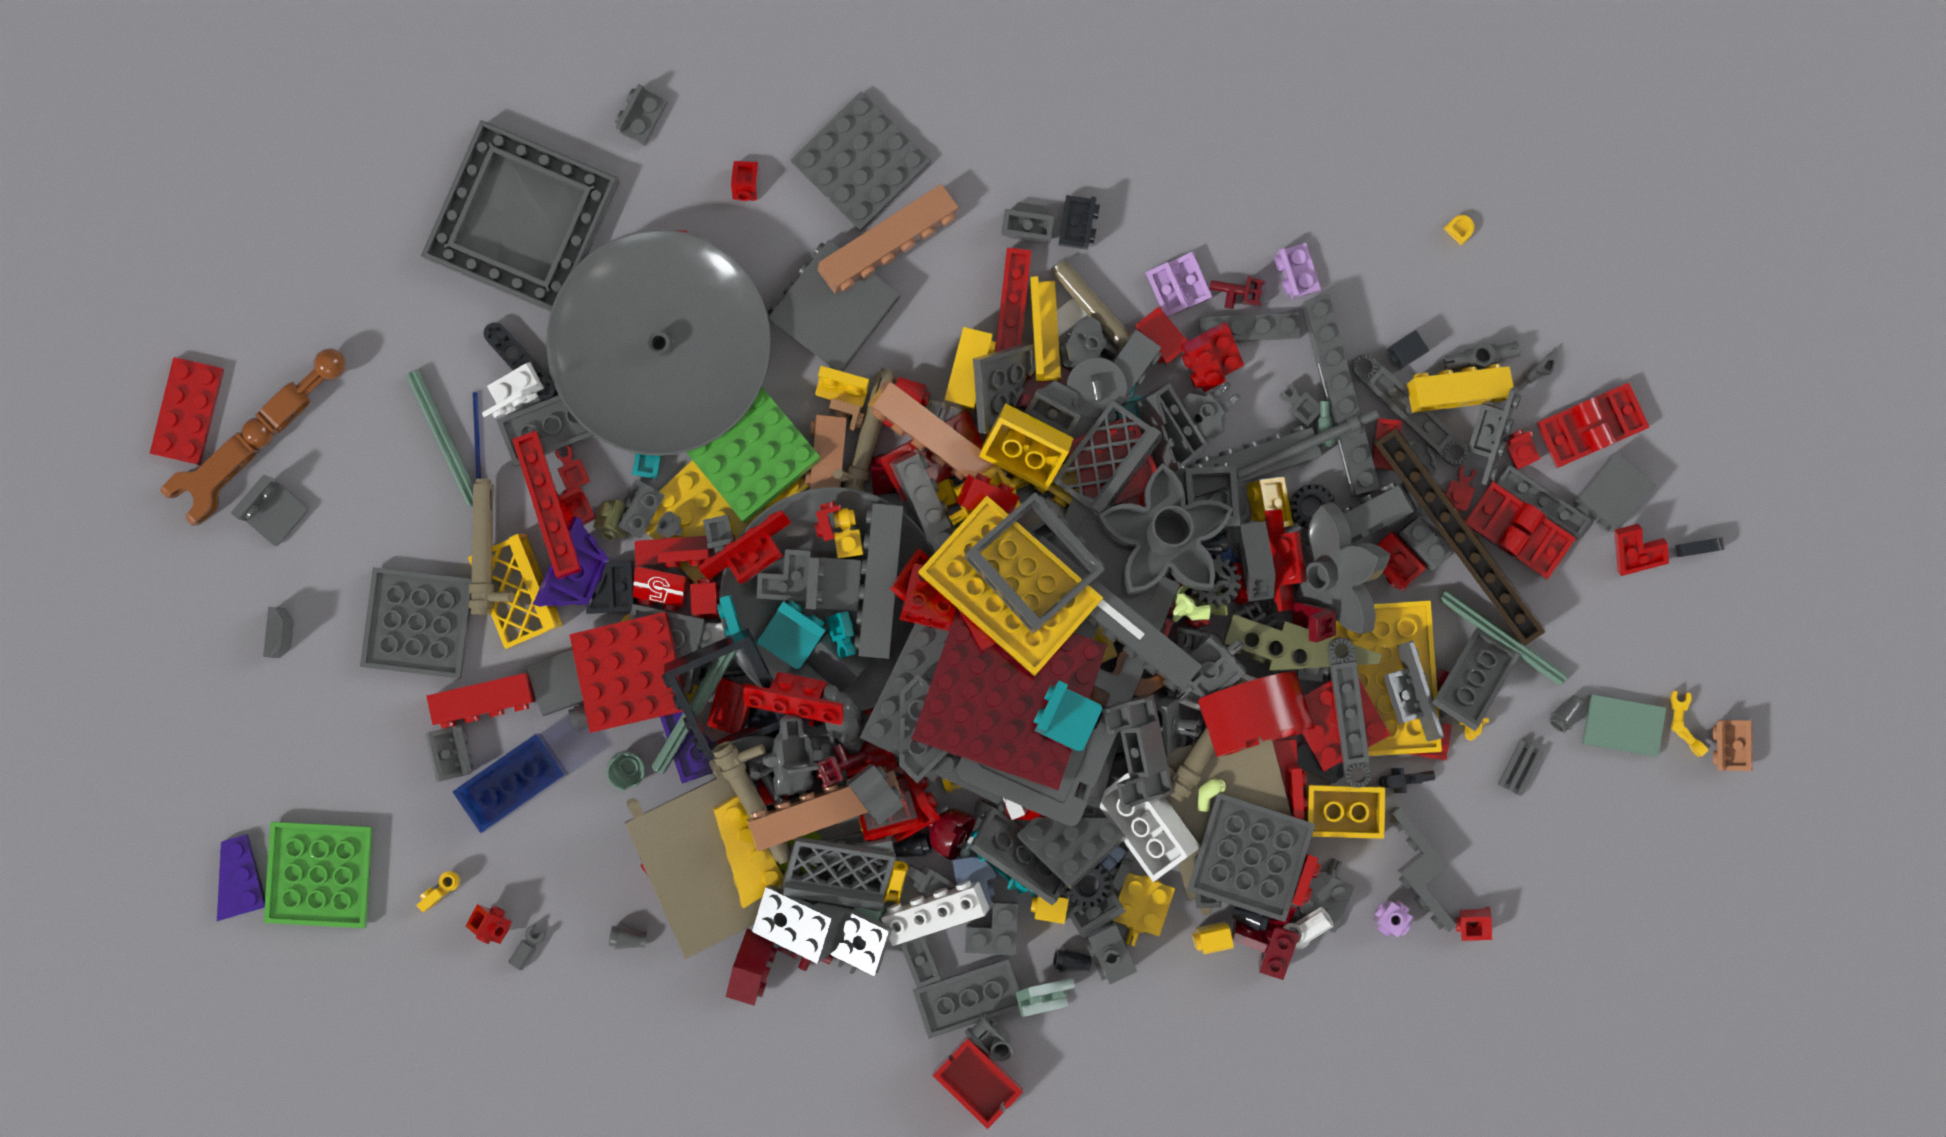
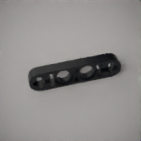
[483,322,557,401]

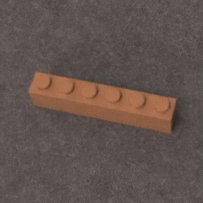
[817,184,959,294]
[868,381,1008,481]
[746,766,903,851]

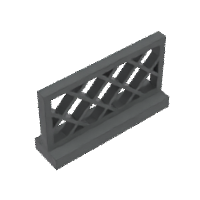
[1052,400,1162,515]
[790,831,897,902]
[782,837,896,911]

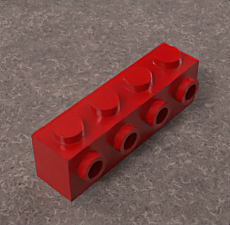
[426,673,536,729]

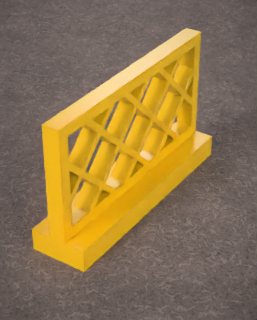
[468,534,563,649]

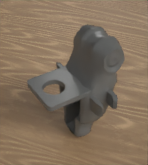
[803,685,865,754]
[763,715,824,796]

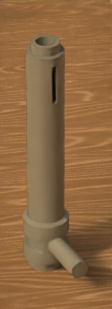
[1052,260,1131,351]
[833,368,896,492]
[468,479,514,615]
[1168,677,1248,802]
[712,741,791,864]

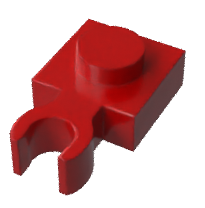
[555,445,591,489]
[1445,466,1476,512]

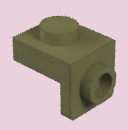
[593,499,627,541]

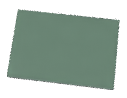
[1582,694,1666,757]

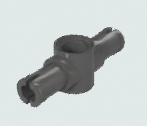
[1443,341,1521,370]

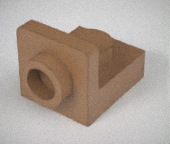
[829,398,865,433]

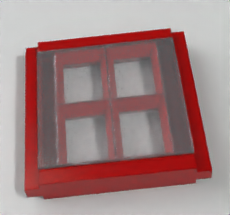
[859,775,924,841]

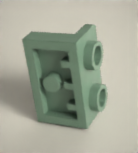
[1016,978,1075,1017]

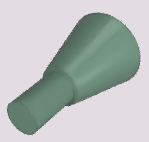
[1315,400,1339,447]

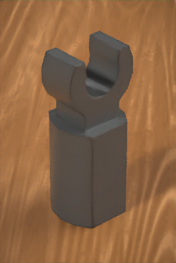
[508,925,546,970]

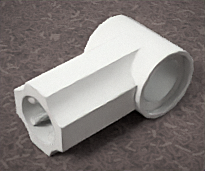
[1283,907,1334,949]

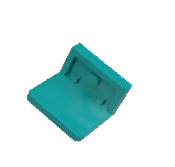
[758,600,827,669]
[1033,681,1102,752]

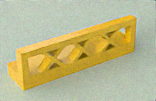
[1030,276,1061,381]

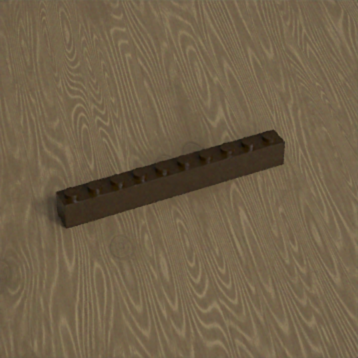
[1374,425,1546,646]

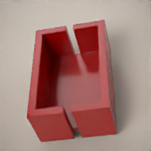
[932,1036,1023,1130]

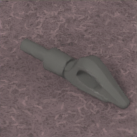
[1516,347,1557,393]

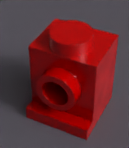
[1455,907,1493,941]

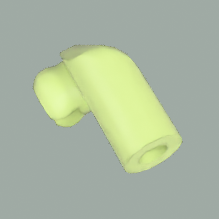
[1197,778,1226,812]

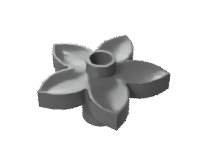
[1097,463,1233,595]
[1294,502,1391,634]

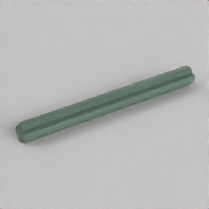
[406,370,473,507]
[1439,590,1568,685]
[652,650,738,774]

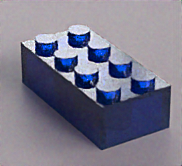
[452,733,569,833]

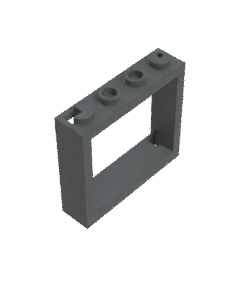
[964,492,1105,635]

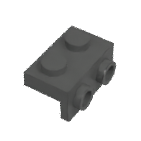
[426,725,473,782]

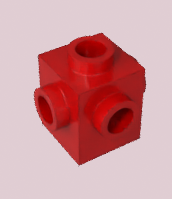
[465,904,512,944]

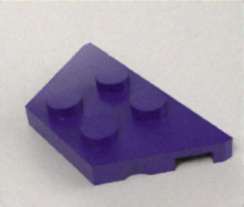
[533,516,609,607]

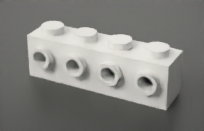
[881,880,990,946]

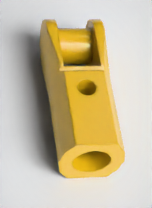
[884,861,908,904]

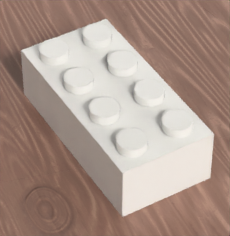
[1100,772,1200,882]

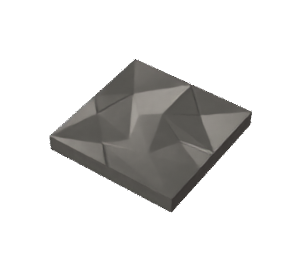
[421,120,620,312]

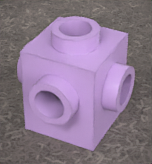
[1373,900,1413,938]

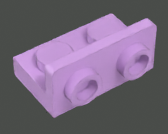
[1274,243,1321,300]

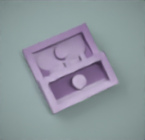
[1145,252,1213,317]

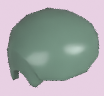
[606,750,645,791]

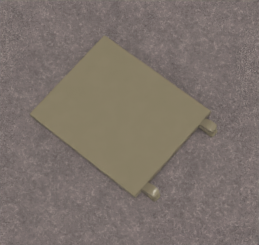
[1165,739,1291,915]
[624,759,782,959]

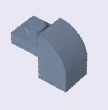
[952,856,997,905]

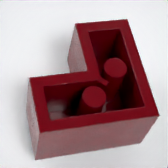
[726,928,777,1006]

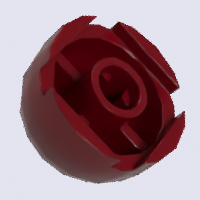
[928,809,976,861]

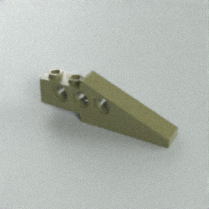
[1222,615,1382,671]

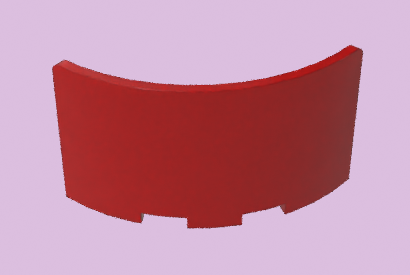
[1198,671,1315,757]

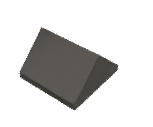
[806,632,874,692]

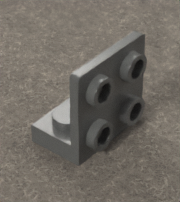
[231,475,309,546]
[806,557,861,611]

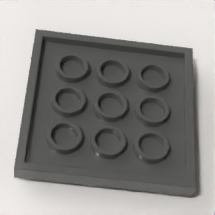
[790,91,931,232]
[360,567,471,679]
[1187,793,1315,922]

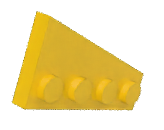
[713,795,783,908]

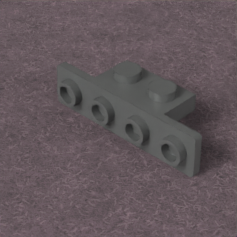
[1468,386,1521,486]
[1383,640,1444,742]

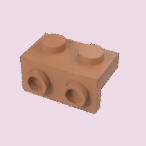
[1713,720,1753,771]

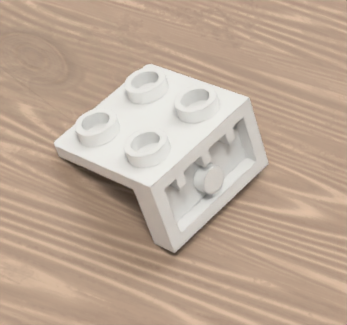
[482,362,545,419]

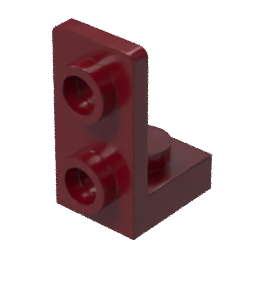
[1293,601,1336,643]
[1259,926,1299,980]

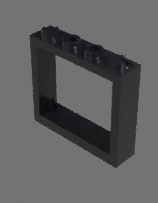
[662,628,788,760]

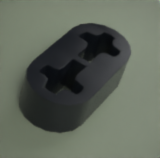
[1675,537,1725,558]

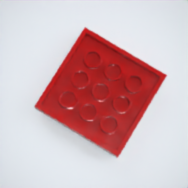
[569,612,684,733]

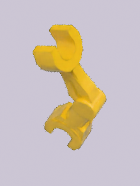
[1670,691,1709,757]

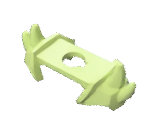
[1173,586,1228,622]

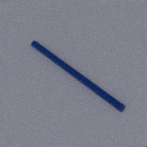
[472,392,481,479]

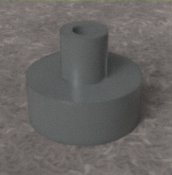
[656,511,683,538]

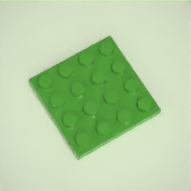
[686,387,822,523]
[264,821,373,928]

